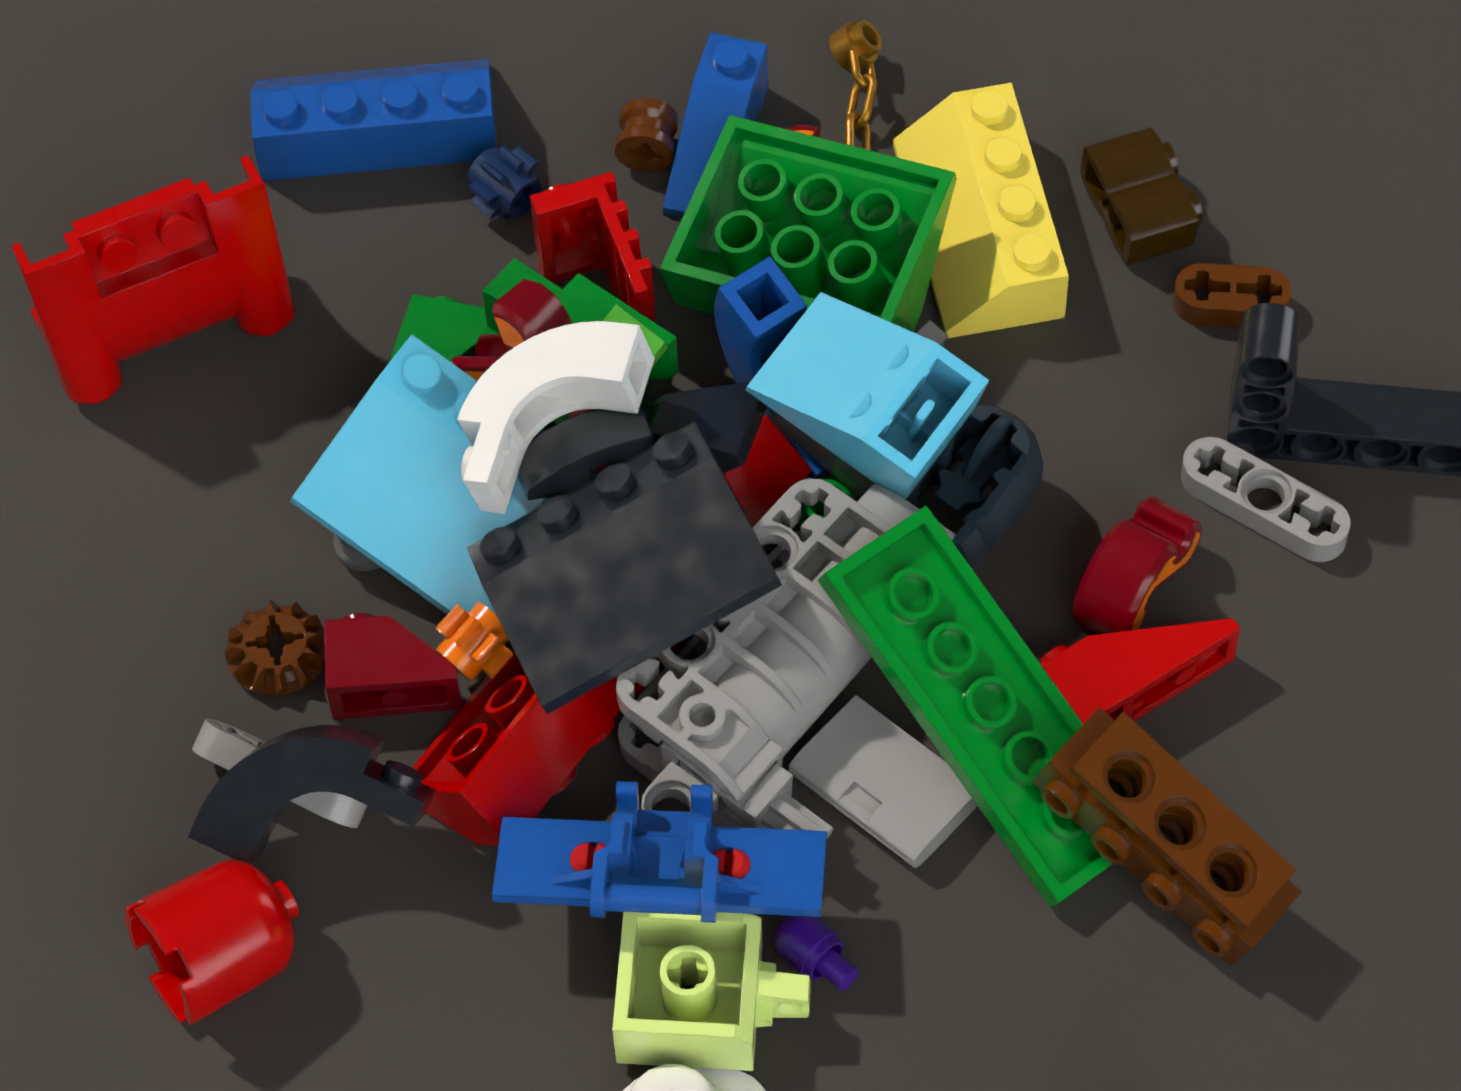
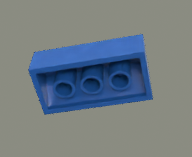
[250,59,497,181]

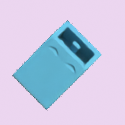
[745,292,989,500]

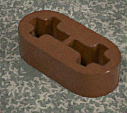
[1172,263,1292,328]

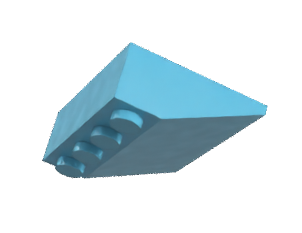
[290,334,601,614]

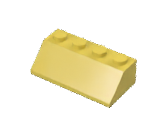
[893,83,1069,339]

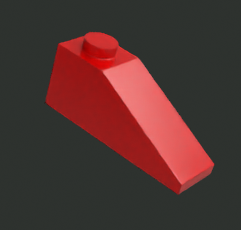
[1039,618,1241,724]

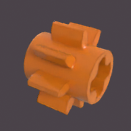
[435,601,514,682]

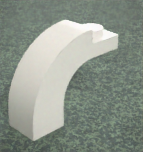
[457,321,655,514]

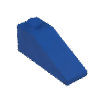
[663,32,769,219]

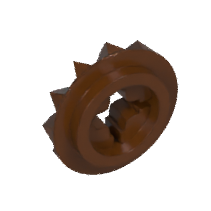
[224,600,325,696]

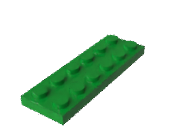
[817,505,1121,908]

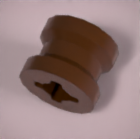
[614,98,679,172]

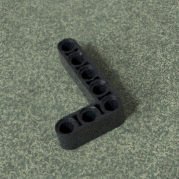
[1227,303,1461,476]

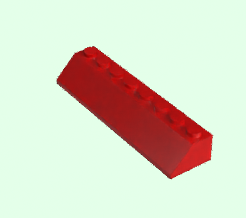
[412,415,812,846]

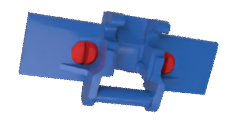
[492,781,827,923]

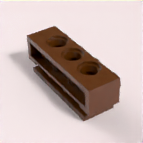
[1031,707,1302,965]

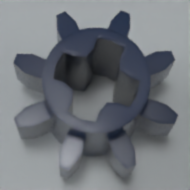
[468,145,542,220]

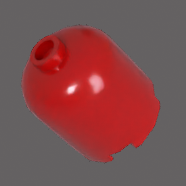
[124,859,299,1025]

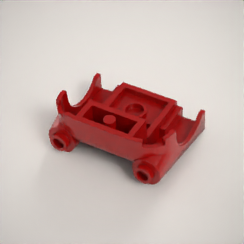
[11,155,296,404]

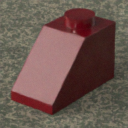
[324,613,462,720]

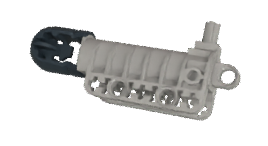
[616,405,1044,838]

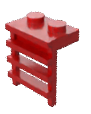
[530,171,656,323]

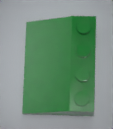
[659,115,957,332]

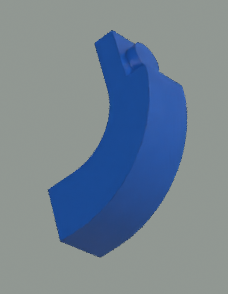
[714,256,830,479]

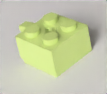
[612,912,811,1071]

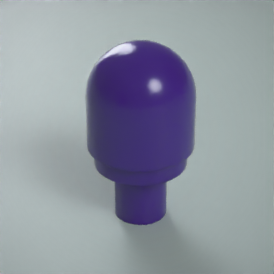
[773,916,859,991]

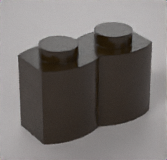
[1080,127,1203,265]

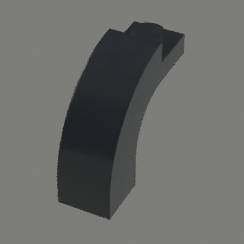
[188,725,436,864]

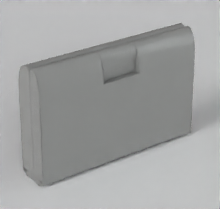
[788,695,977,868]

